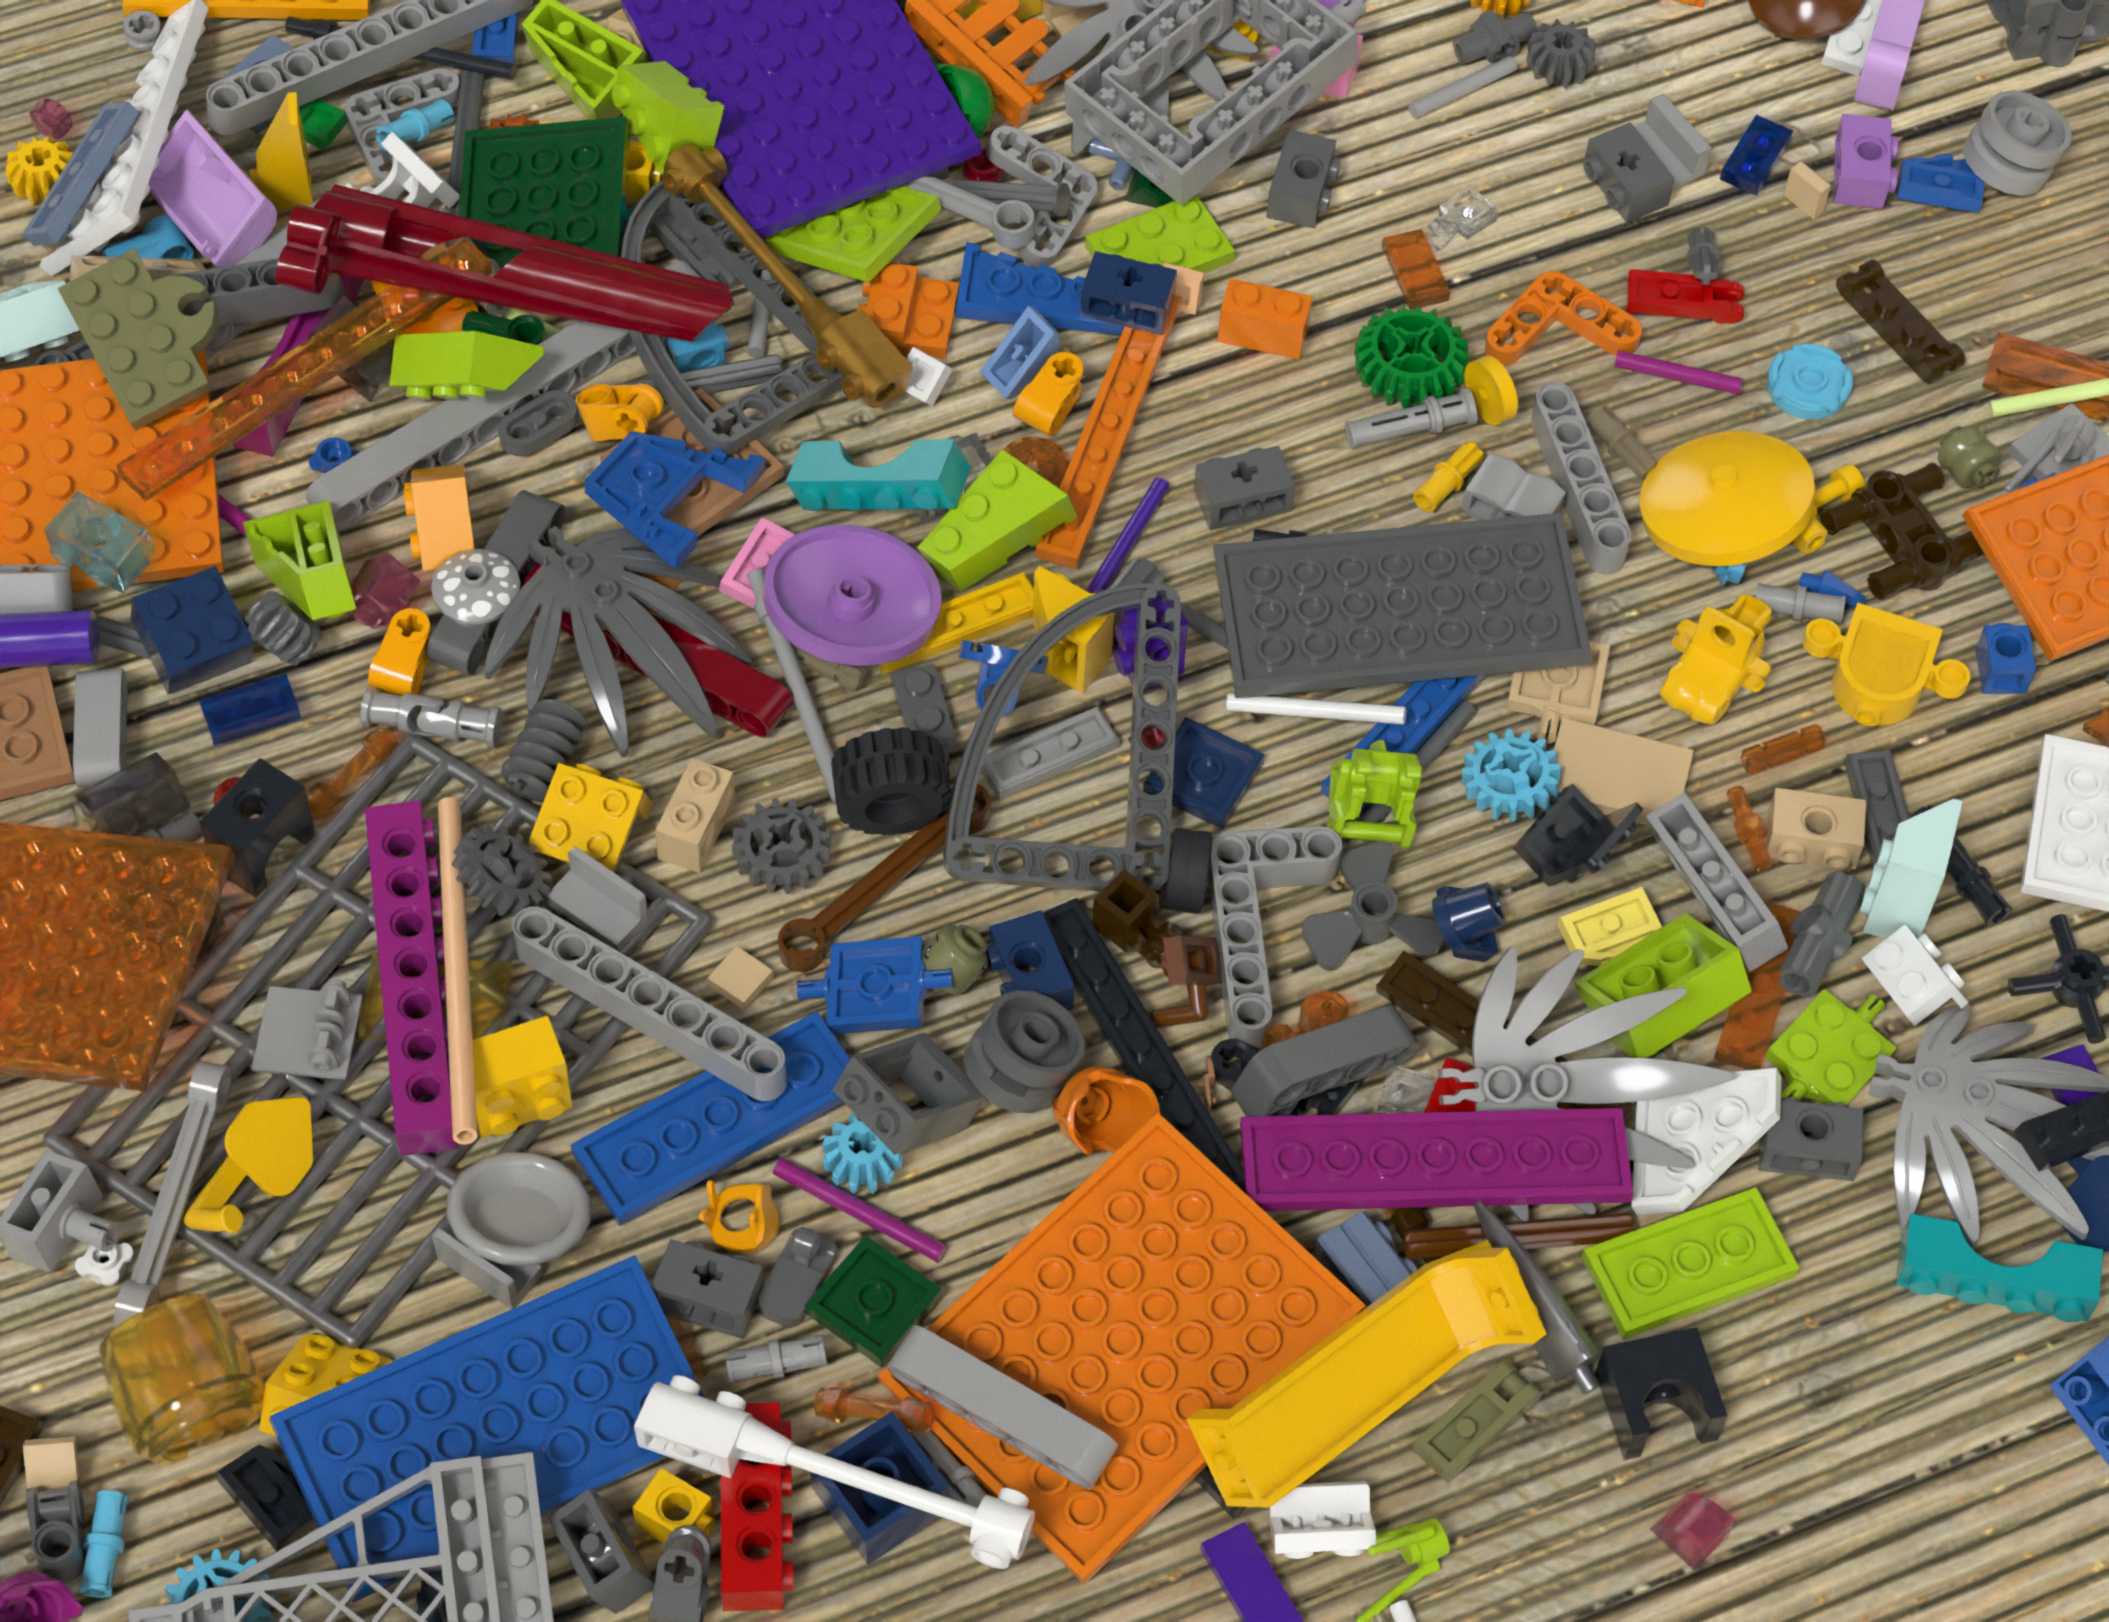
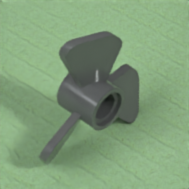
[1302,842,1445,971]

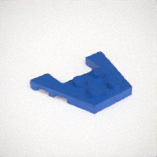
[585,431,765,569]

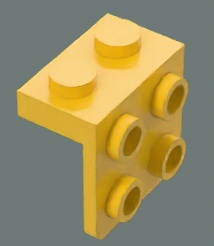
[529,763,653,872]
[259,1334,393,1436]

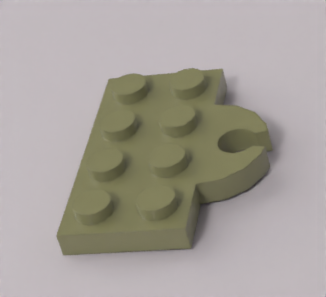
[57,248,219,431]

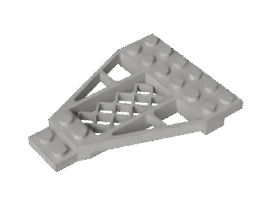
[128,1452,554,1622]

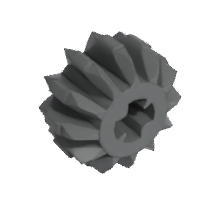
[1526,19,1596,89]
[243,591,322,665]

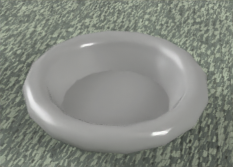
[446,1152,591,1266]

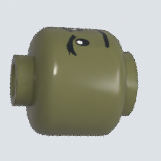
[922,924,988,994]

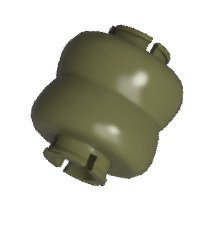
[1937,426,2002,488]

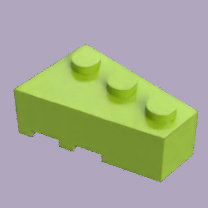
[521,0,647,120]
[612,61,724,175]

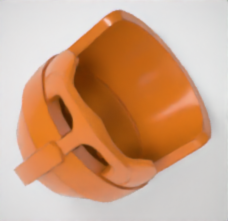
[1052,1066,1160,1156]

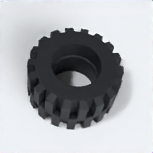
[831,727,951,835]

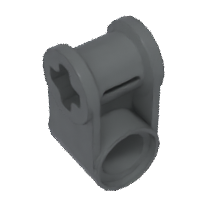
[26,1480,86,1584]
[649,1525,712,1622]

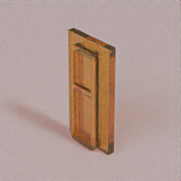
[1982,332,2109,422]

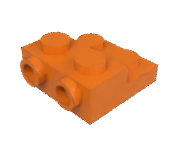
[857,262,960,359]

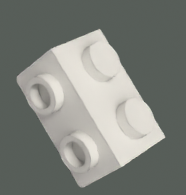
[1861,924,1969,1026]
[1269,1481,1376,1559]

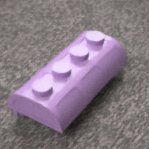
[148,109,277,267]

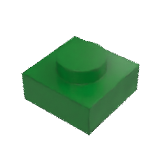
[300,99,347,150]

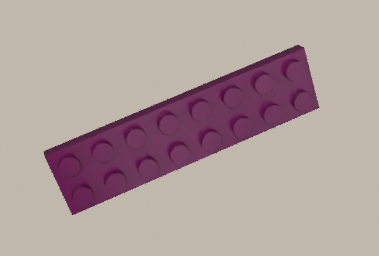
[1240,1108,1633,1211]

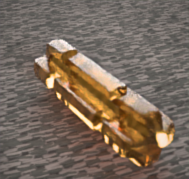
[1740,724,1826,774]

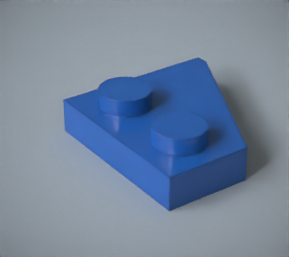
[1897,153,1984,213]

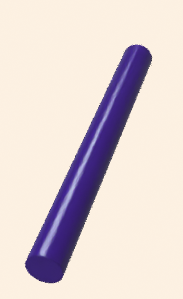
[1085,477,1169,593]

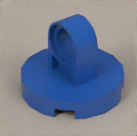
[958,640,1049,716]

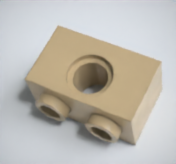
[1765,788,1866,870]

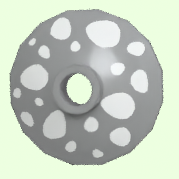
[431,549,521,625]

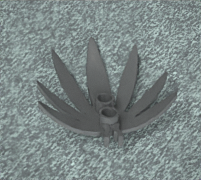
[484,526,752,757]

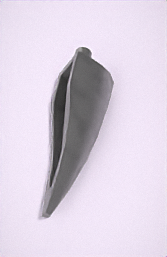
[1473,1201,1600,1395]

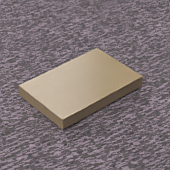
[1549,719,1694,826]

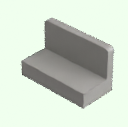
[1634,93,1711,190]
[546,846,648,952]
[432,1228,543,1309]

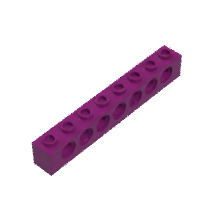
[364,801,458,1156]

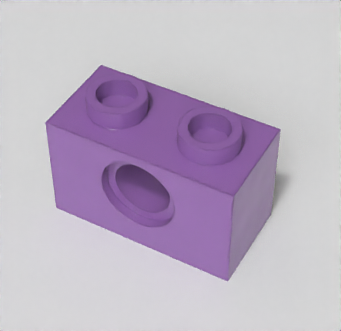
[1833,114,1898,209]

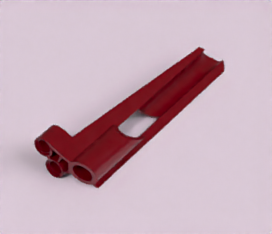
[275,184,735,342]

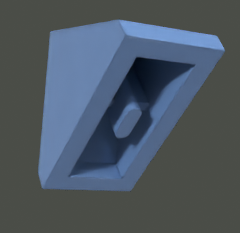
[980,306,1059,400]

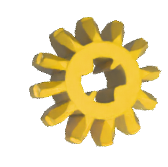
[5,134,73,206]

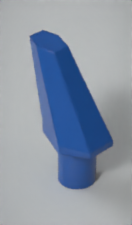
[1799,570,1867,609]

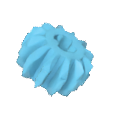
[823,1112,903,1195]

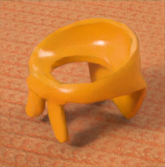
[699,1180,780,1254]

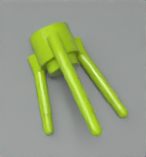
[1331,1517,1450,1622]

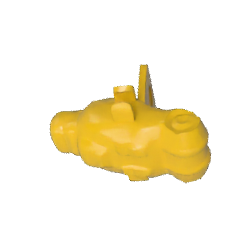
[1659,594,1772,725]

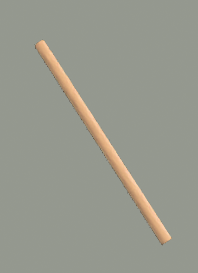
[437,797,478,1145]

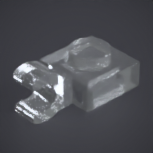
[1425,185,1499,252]

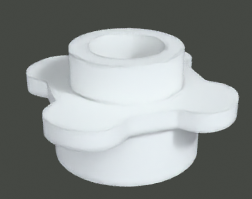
[75,1238,134,1286]

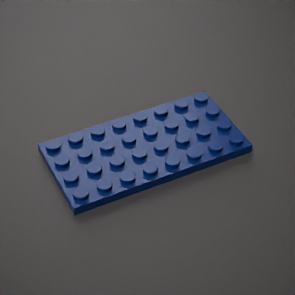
[269,1255,705,1603]

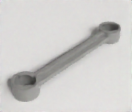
[900,175,1035,249]
[114,1061,232,1334]

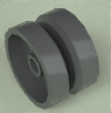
[963,990,1085,1113]

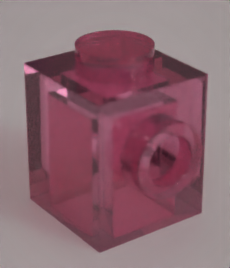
[351,552,421,629]

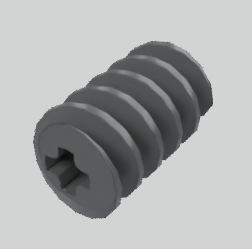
[501,699,588,803]

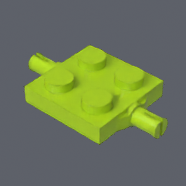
[1764,989,1897,1106]

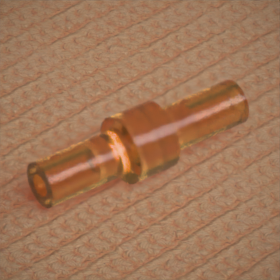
[1727,786,1772,872]

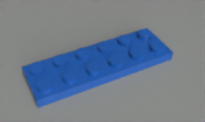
[570,1011,850,1226]

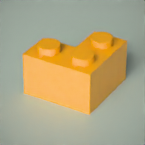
[403,464,475,571]

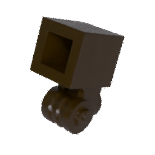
[1092,869,1185,969]

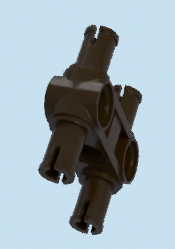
[1820,462,1984,600]

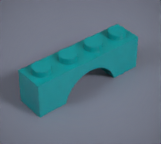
[786,439,971,511]
[1896,1213,2103,1322]

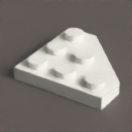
[1631,1068,1781,1215]

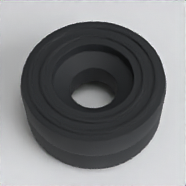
[1164,828,1213,914]

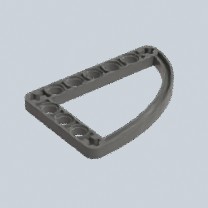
[620,180,844,455]
[943,583,1181,892]

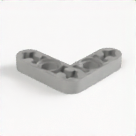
[344,68,460,186]
[986,125,1098,268]

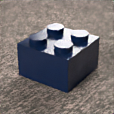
[130,566,254,695]
[810,1411,950,1565]

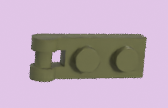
[1412,1359,1543,1483]

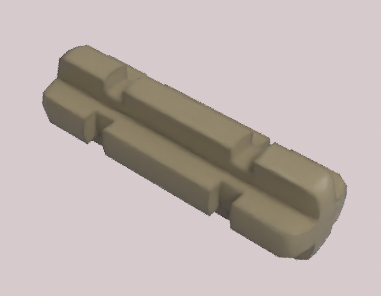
[792,644,867,691]

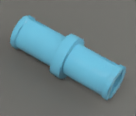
[376,99,454,152]
[79,1490,129,1598]

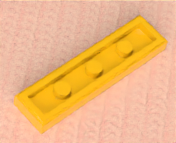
[877,572,1034,675]

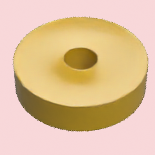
[1464,355,1518,426]

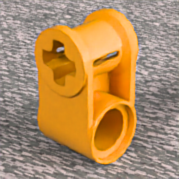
[1012,352,1083,437]
[575,383,664,442]
[368,608,431,696]

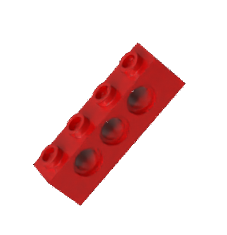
[721,1402,794,1612]

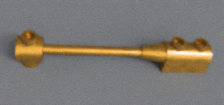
[662,143,913,408]

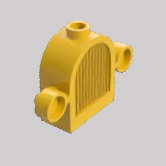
[1802,602,1970,726]

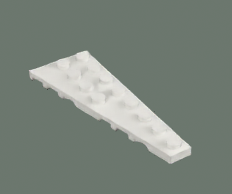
[39,0,209,276]

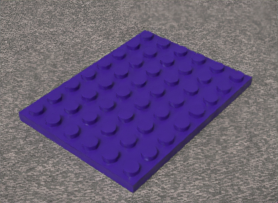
[621,0,981,238]

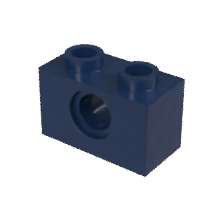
[986,910,1075,1011]

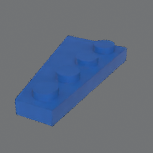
[956,241,1124,335]

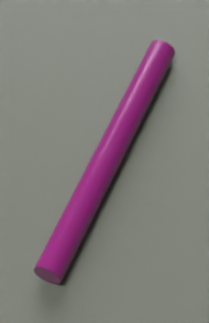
[773,1158,947,1263]

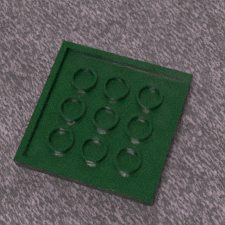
[455,117,631,269]

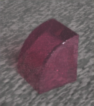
[1650,1493,1735,1571]

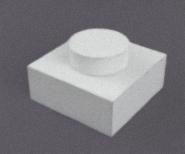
[906,347,953,406]

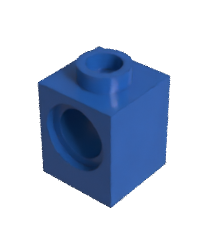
[1975,623,2036,694]

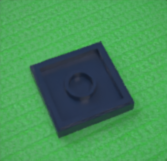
[1143,717,1265,829]

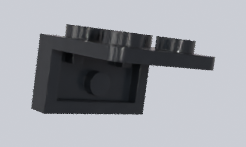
[1512,784,1643,887]

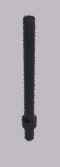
[285,16,517,80]

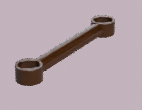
[778,783,991,972]

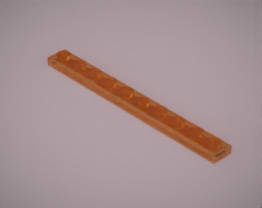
[116,237,493,502]

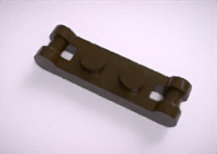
[1836,259,1966,384]

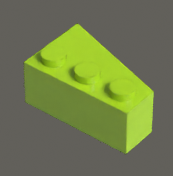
[917,449,1078,592]
[243,500,356,620]

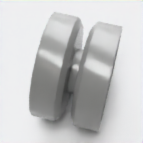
[1963,90,2072,196]

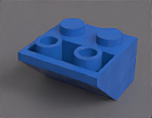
[2049,1336,2109,1465]

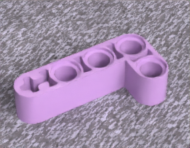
[1854,0,1925,111]

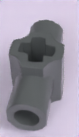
[1453,10,1537,64]

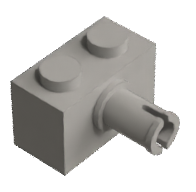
[0,1150,120,1273]

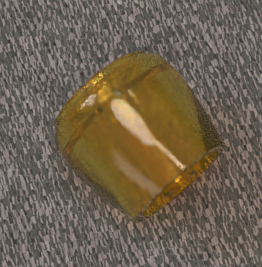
[98,1294,265,1465]

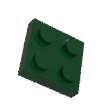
[805,1235,942,1368]

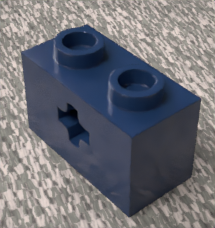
[1080,251,1177,335]

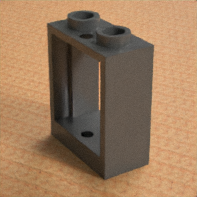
[832,1033,986,1155]

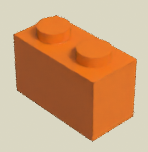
[1217,278,1313,360]

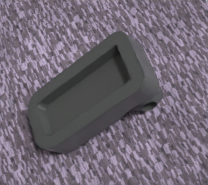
[758,1226,836,1328]

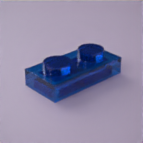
[1719,114,1793,196]
[199,674,301,746]

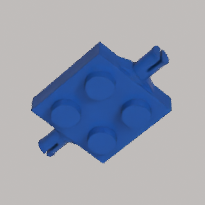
[796,936,955,1034]

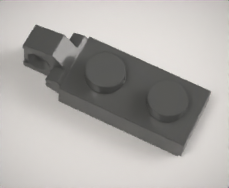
[891,663,956,777]

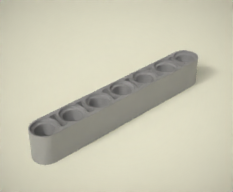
[512,907,787,1101]

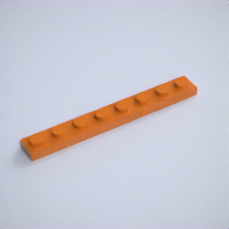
[1035,295,1181,569]

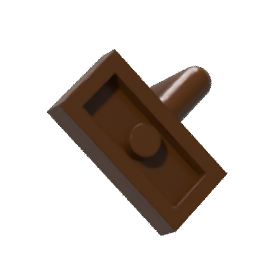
[1153,936,1222,1028]

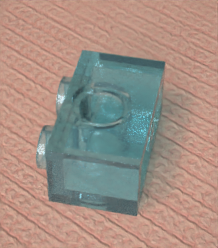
[44,491,156,594]

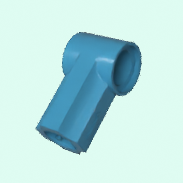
[101,215,194,259]

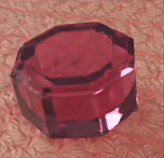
[29,98,73,140]

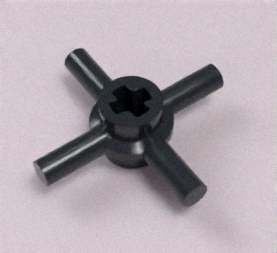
[2007,914,2109,1044]

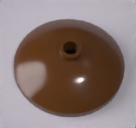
[1748,0,1867,40]

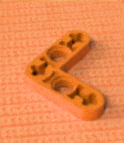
[1484,271,1642,365]

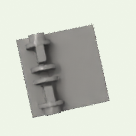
[251,979,363,1080]

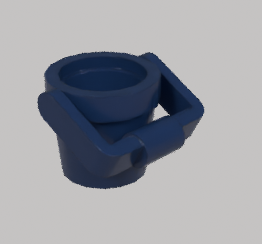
[1432,882,1506,962]

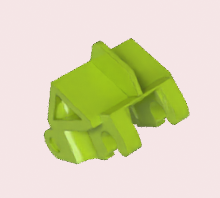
[1327,740,1423,848]

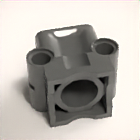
[1986,0,2109,67]

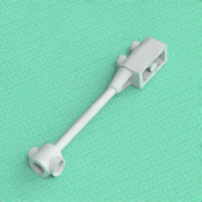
[634,1375,1035,1569]

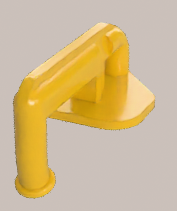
[183,1097,313,1234]

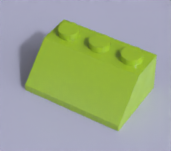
[389,331,544,400]
[1574,913,1752,1058]

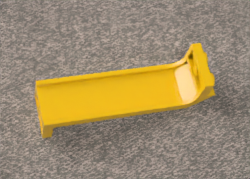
[1186,1239,1547,1508]

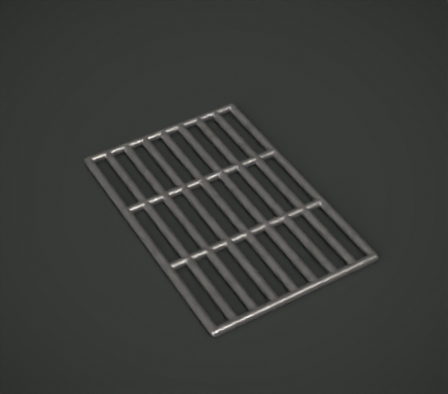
[43,733,713,1349]

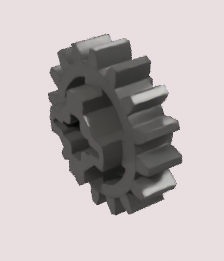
[732,798,831,894]
[452,824,552,916]

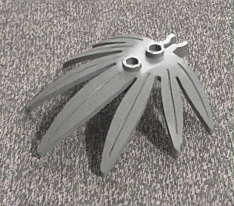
[1024,0,1258,155]
[1438,947,1734,1221]
[1869,1004,2109,1247]

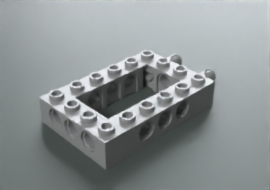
[1064,0,1366,206]

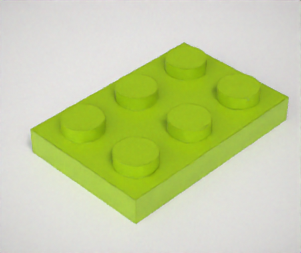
[1085,195,1235,274]

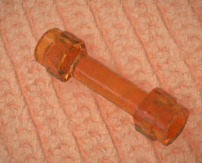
[307,726,399,818]
[814,1387,934,1433]

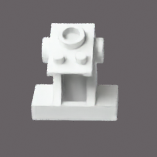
[345,132,460,208]

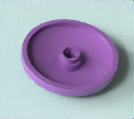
[763,525,942,666]

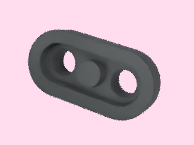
[498,390,578,456]

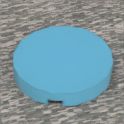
[1767,343,1853,420]

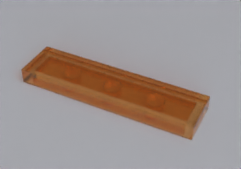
[1713,900,1800,1070]

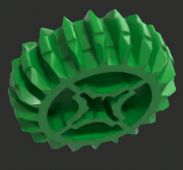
[1354,303,1469,409]

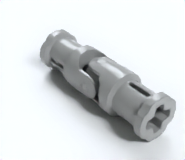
[360,686,503,747]

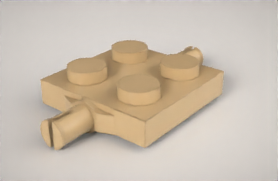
[1506,641,1610,744]

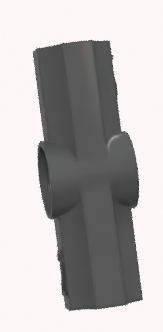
[1778,870,1864,998]

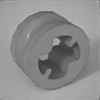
[123,10,161,52]

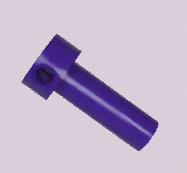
[0,610,99,668]

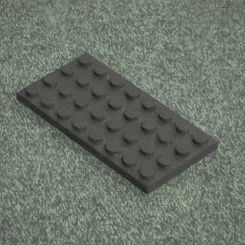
[1213,513,1592,698]

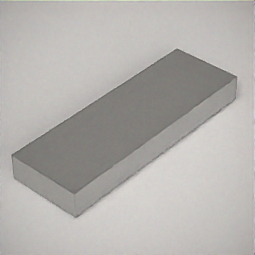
[981,706,1119,800]

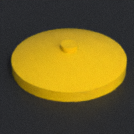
[1639,431,1816,566]

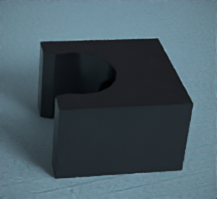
[199,758,316,898]
[1595,1327,1728,1460]

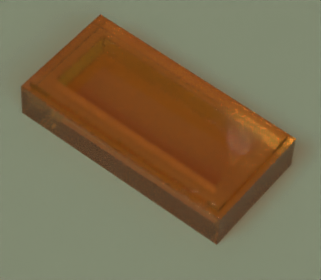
[1381,229,1450,310]

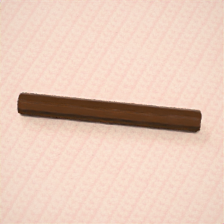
[1402,1212,1635,1259]

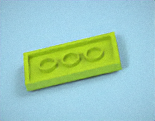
[1581,1187,1799,1340]

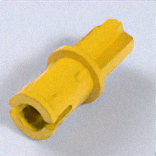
[1413,441,1484,513]

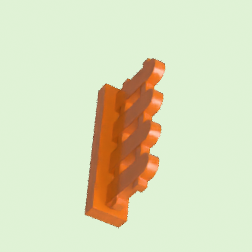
[904,0,1075,129]

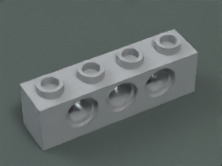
[1646,792,1789,973]

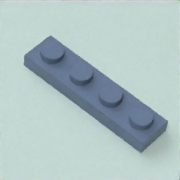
[22,101,139,246]

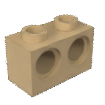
[655,758,735,873]

